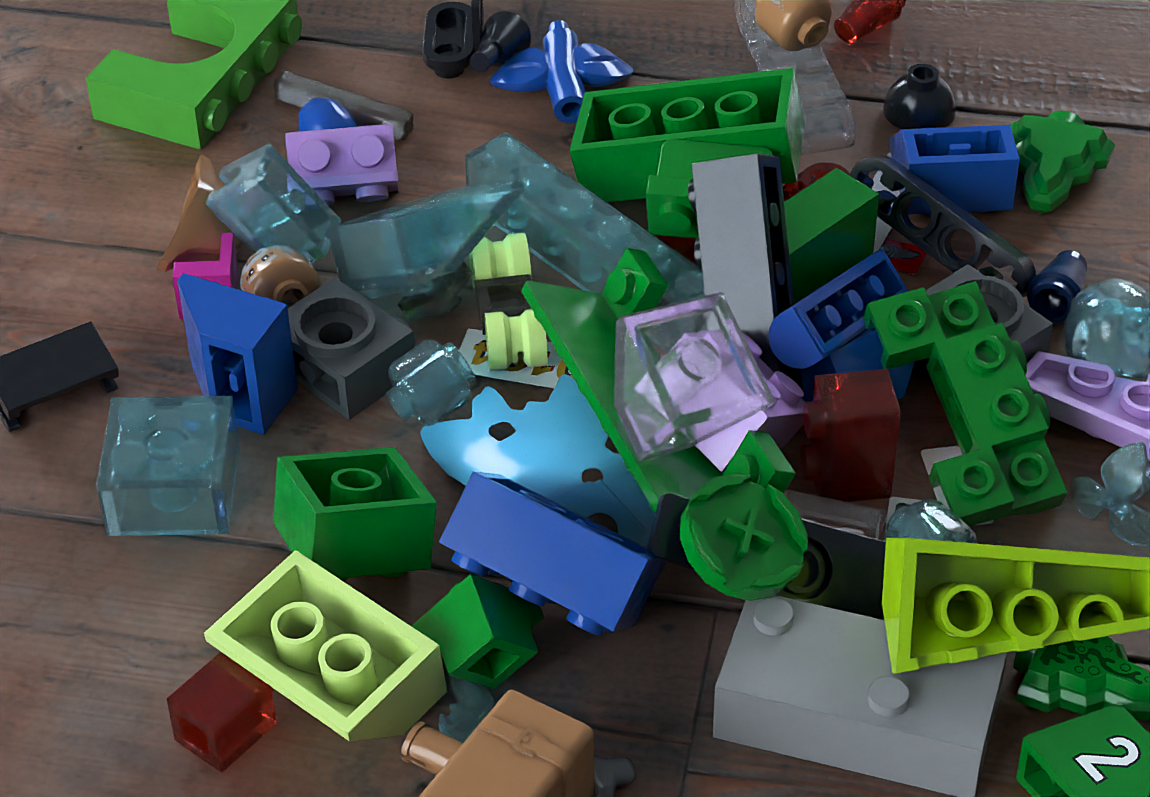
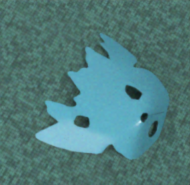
[420,374,655,547]

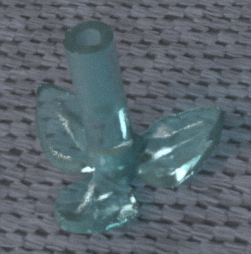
[1069,442,1150,547]

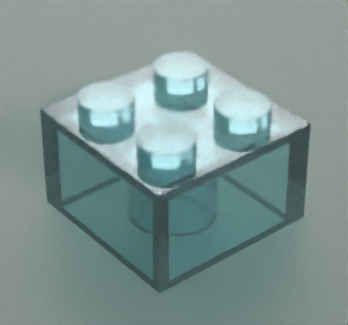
[96,396,240,536]

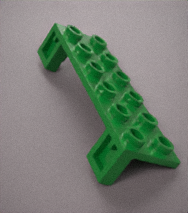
[521,247,796,513]

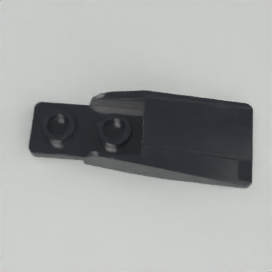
[647,493,886,620]

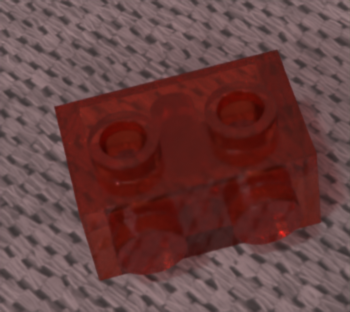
[800,369,901,505]

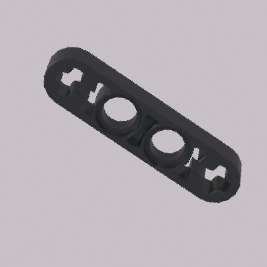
[849,156,1036,297]

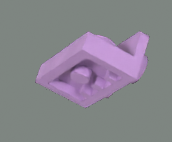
[285,124,398,207]

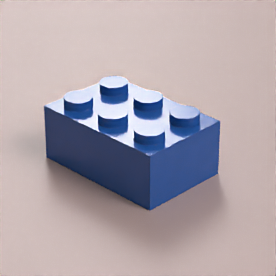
[439,471,666,636]

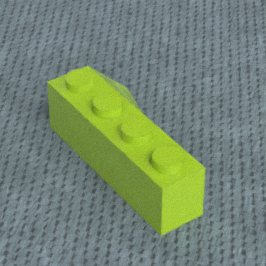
[882,538,1150,674]

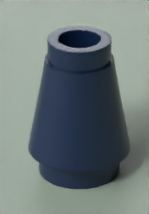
[1027,250,1087,323]

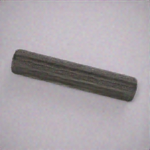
[273,71,414,141]

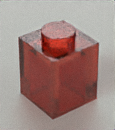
[166,652,277,773]

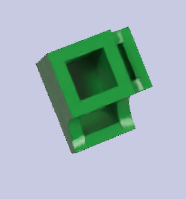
[411,574,545,689]

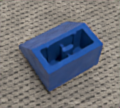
[889,125,1020,215]
[177,273,298,435]

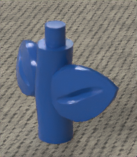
[489,20,634,123]

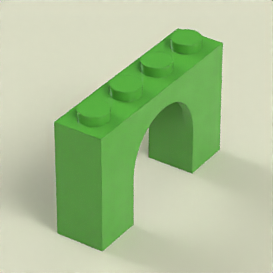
[86,0,302,150]

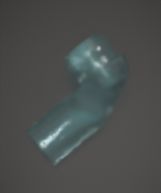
[438,669,496,743]

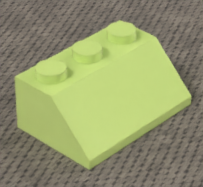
[204,550,447,741]

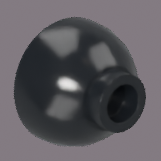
[883,64,956,129]

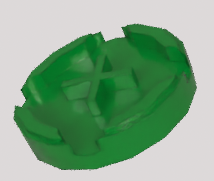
[680,473,808,601]

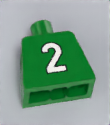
[1016,705,1150,797]

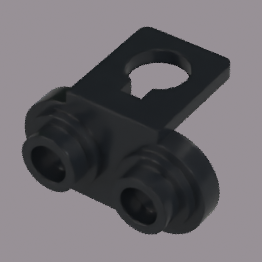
[422,0,484,79]

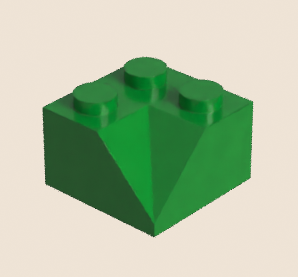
[273,447,437,582]

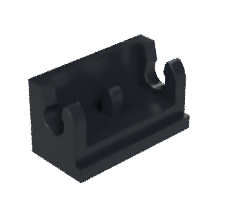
[0,321,119,432]

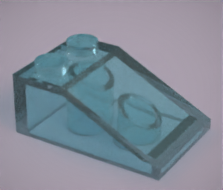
[326,179,524,299]

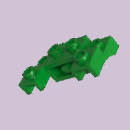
[863,281,1068,532]

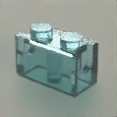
[205,143,341,263]

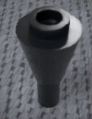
[470,11,531,72]

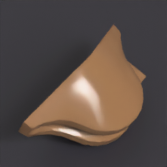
[156,154,252,272]

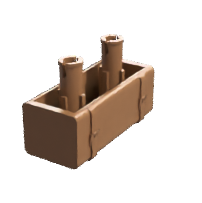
[401,689,594,797]

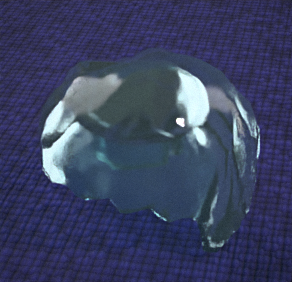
[1063,277,1150,378]

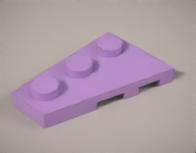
[1026,351,1150,461]

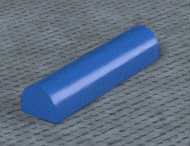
[768,249,909,369]

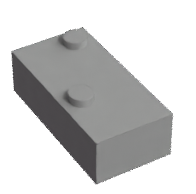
[713,595,1007,797]

